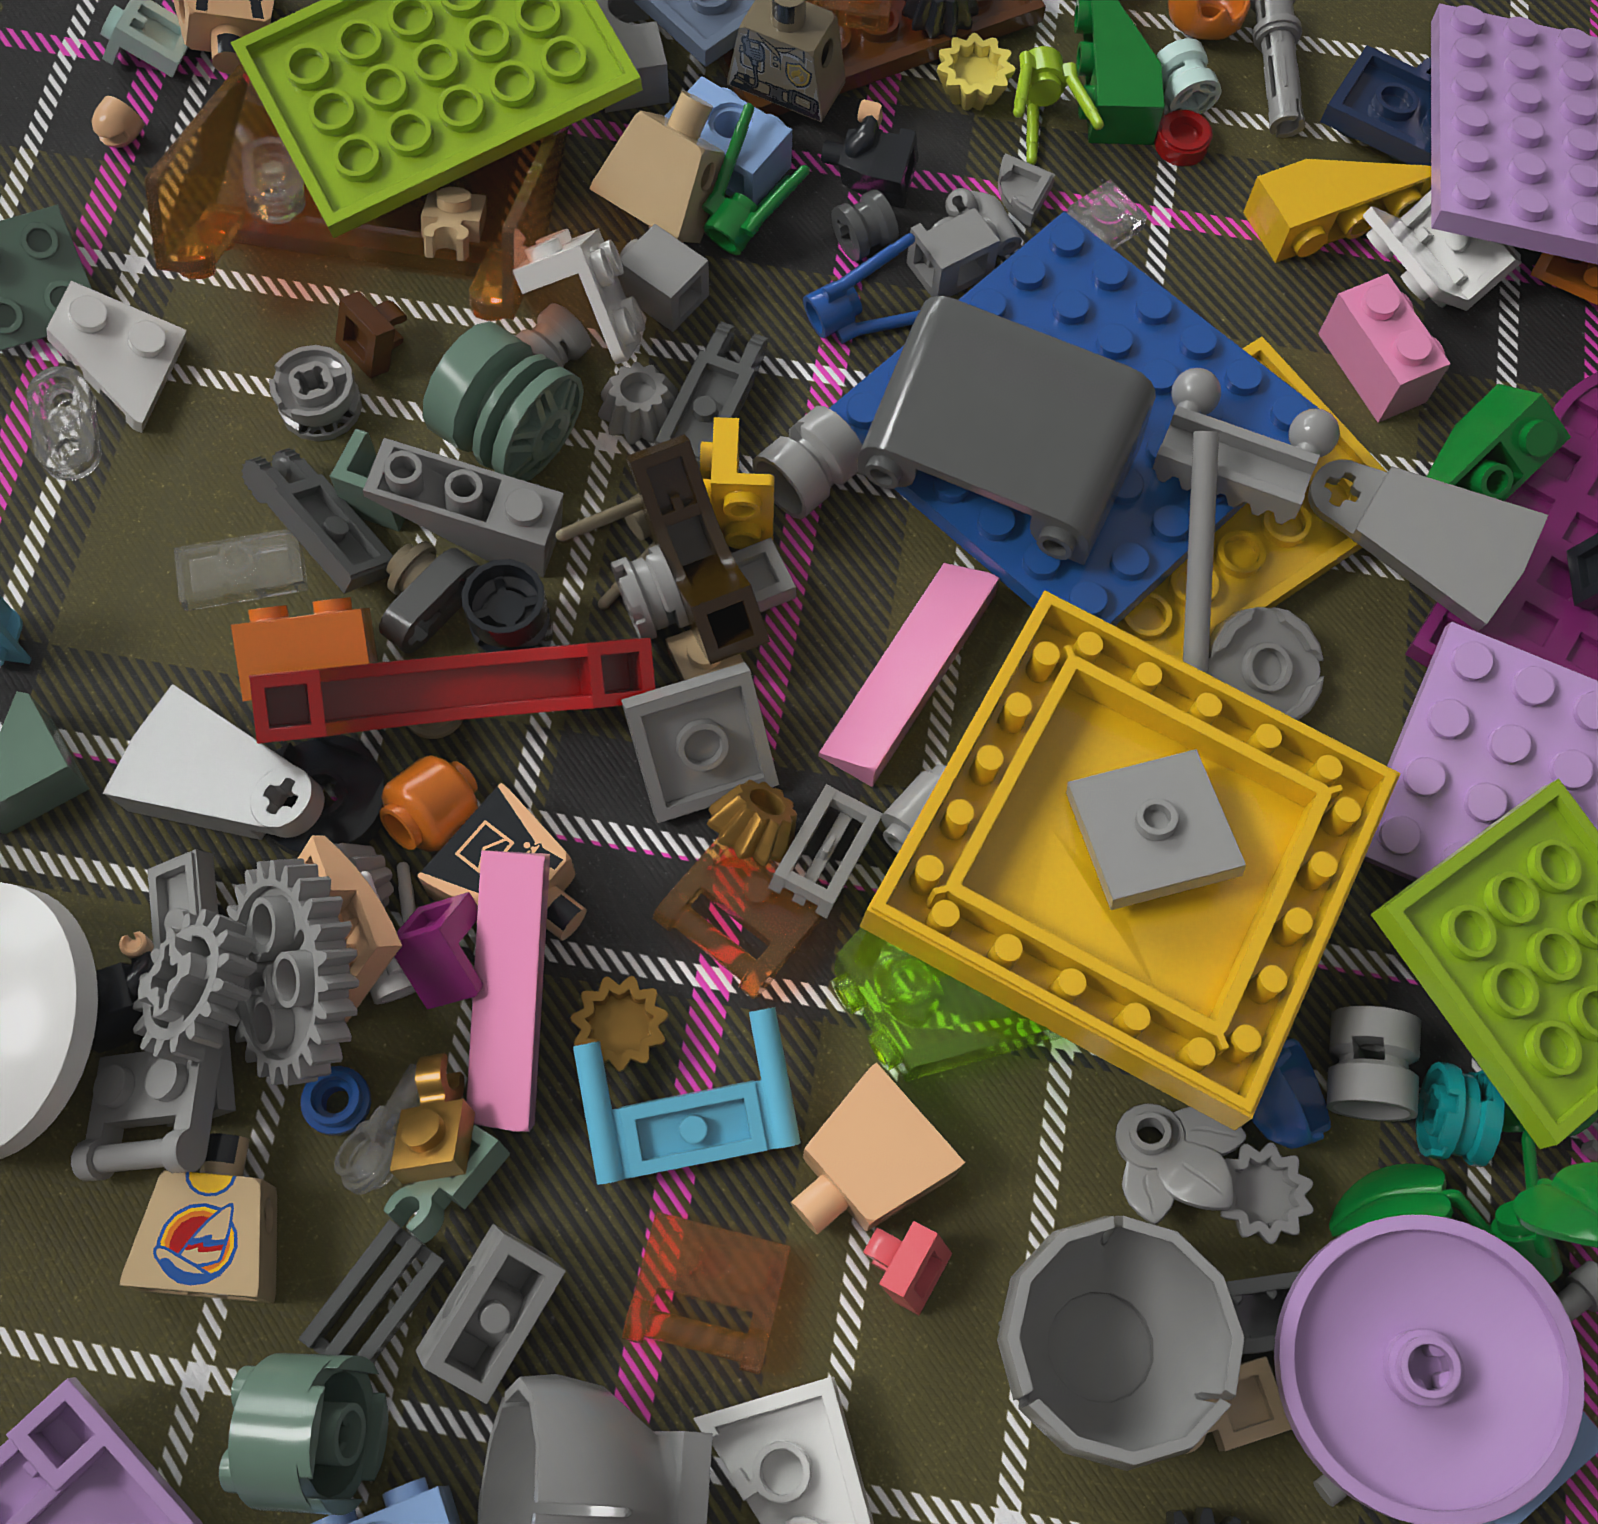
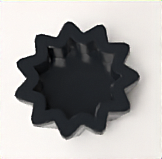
[902,0,979,39]

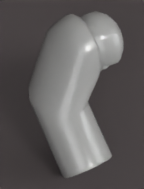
[945,188,1022,256]

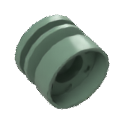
[422,321,584,482]

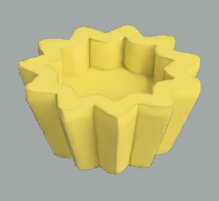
[937,33,1016,111]

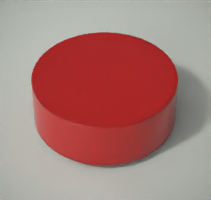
[1154,110,1213,166]

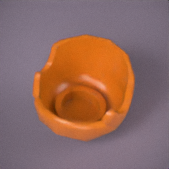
[1168,0,1251,40]

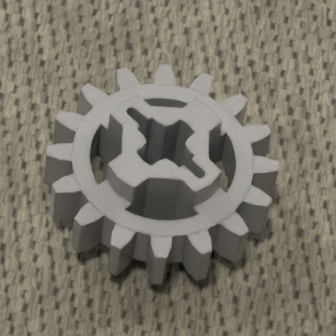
[133,909,257,1065]

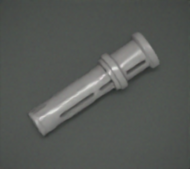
[1250,0,1306,138]

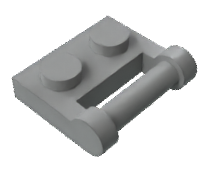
[71,1046,222,1182]

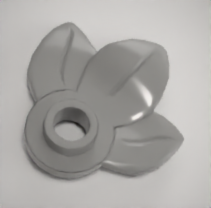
[1115,1103,1246,1225]

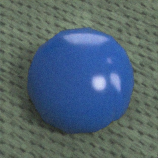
[1251,1039,1331,1149]

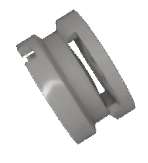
[269,345,362,442]
[611,545,689,639]

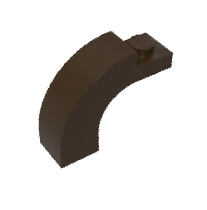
[626,434,770,665]

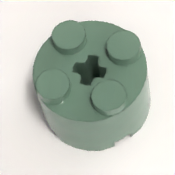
[219,1353,388,1515]

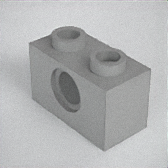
[416,1224,565,1404]

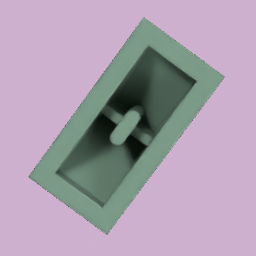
[0,691,90,834]

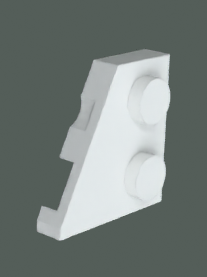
[47,281,187,433]

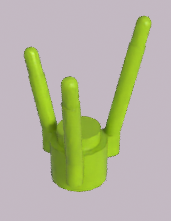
[1013,46,1104,165]

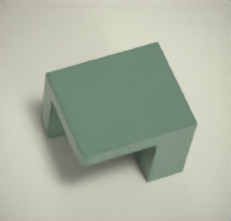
[330,429,406,532]

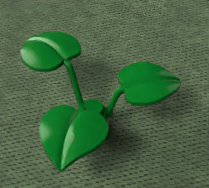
[1329,1100,1598,1284]

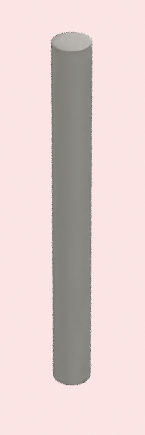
[1183,431,1219,674]

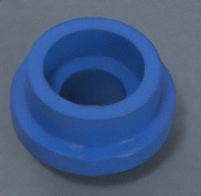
[301,1066,371,1136]

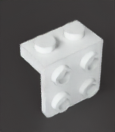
[1363,190,1522,311]
[512,228,645,364]

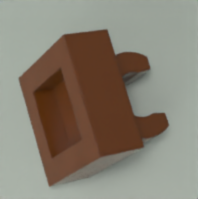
[335,291,407,379]

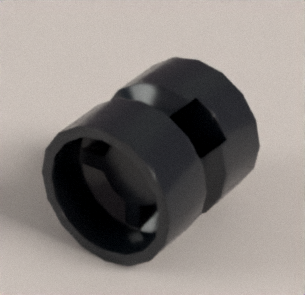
[462,559,553,653]

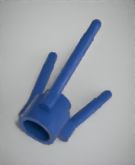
[803,233,920,344]

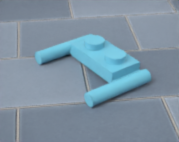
[573,1007,801,1185]

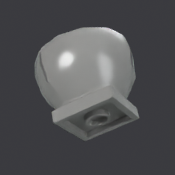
[997,1216,1245,1471]
[478,1374,713,1524]

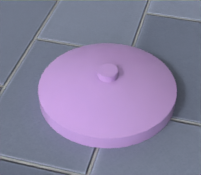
[1274,1215,1584,1524]

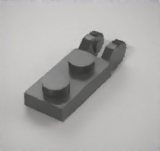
[654,322,768,469]
[241,448,393,593]

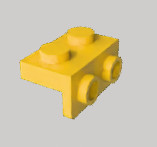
[700,417,775,549]

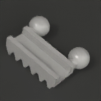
[1152,368,1340,524]

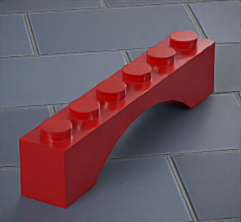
[249,638,656,744]

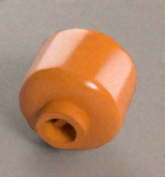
[379,755,478,852]

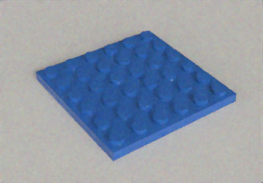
[829,211,1319,626]

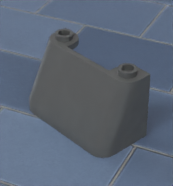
[857,296,1156,565]

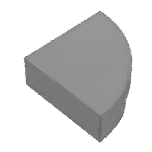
[998,153,1055,227]

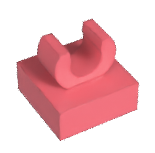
[863,1221,952,1316]

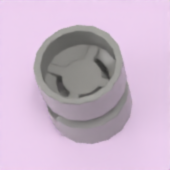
[752,406,862,519]
[1326,1006,1421,1121]

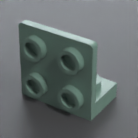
[0,204,92,351]

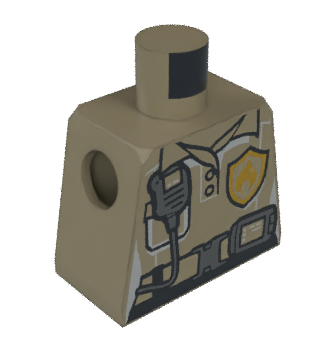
[727,0,846,122]

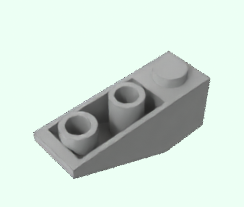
[363,438,563,578]

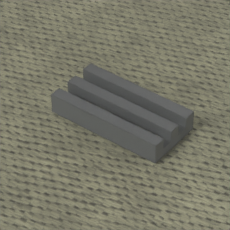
[298,1219,448,1363]

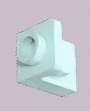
[100,0,189,77]

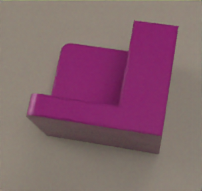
[394,892,483,1010]

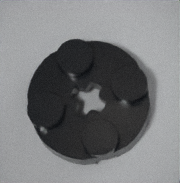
[268,734,388,858]

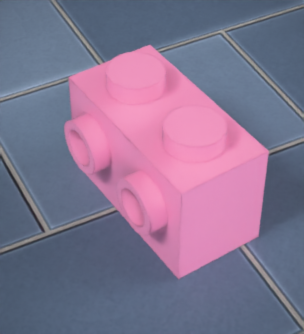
[1318,274,1451,423]

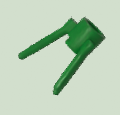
[702,103,810,255]

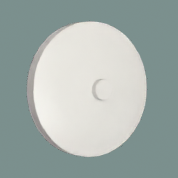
[0,882,98,1159]

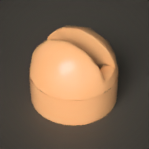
[91,96,144,148]

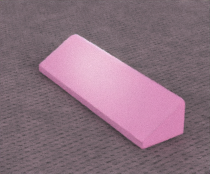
[819,563,1000,787]
[466,850,550,1132]

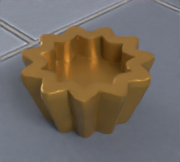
[707,780,797,866]
[570,976,669,1073]

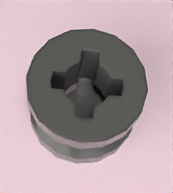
[831,190,899,261]

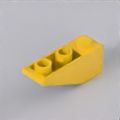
[1243,159,1431,263]

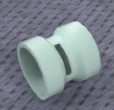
[1156,38,1222,114]

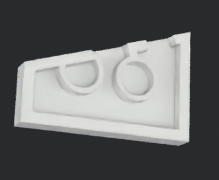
[693,1377,874,1524]

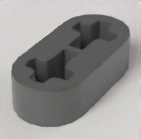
[379,548,480,654]

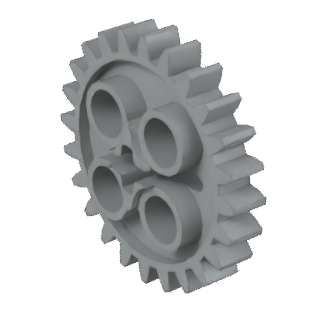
[227,858,359,1086]

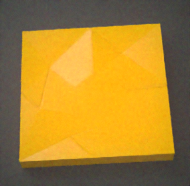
[860,590,1401,1131]

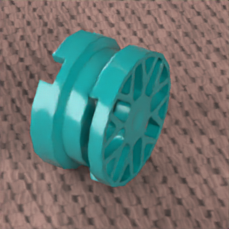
[1415,1062,1505,1167]

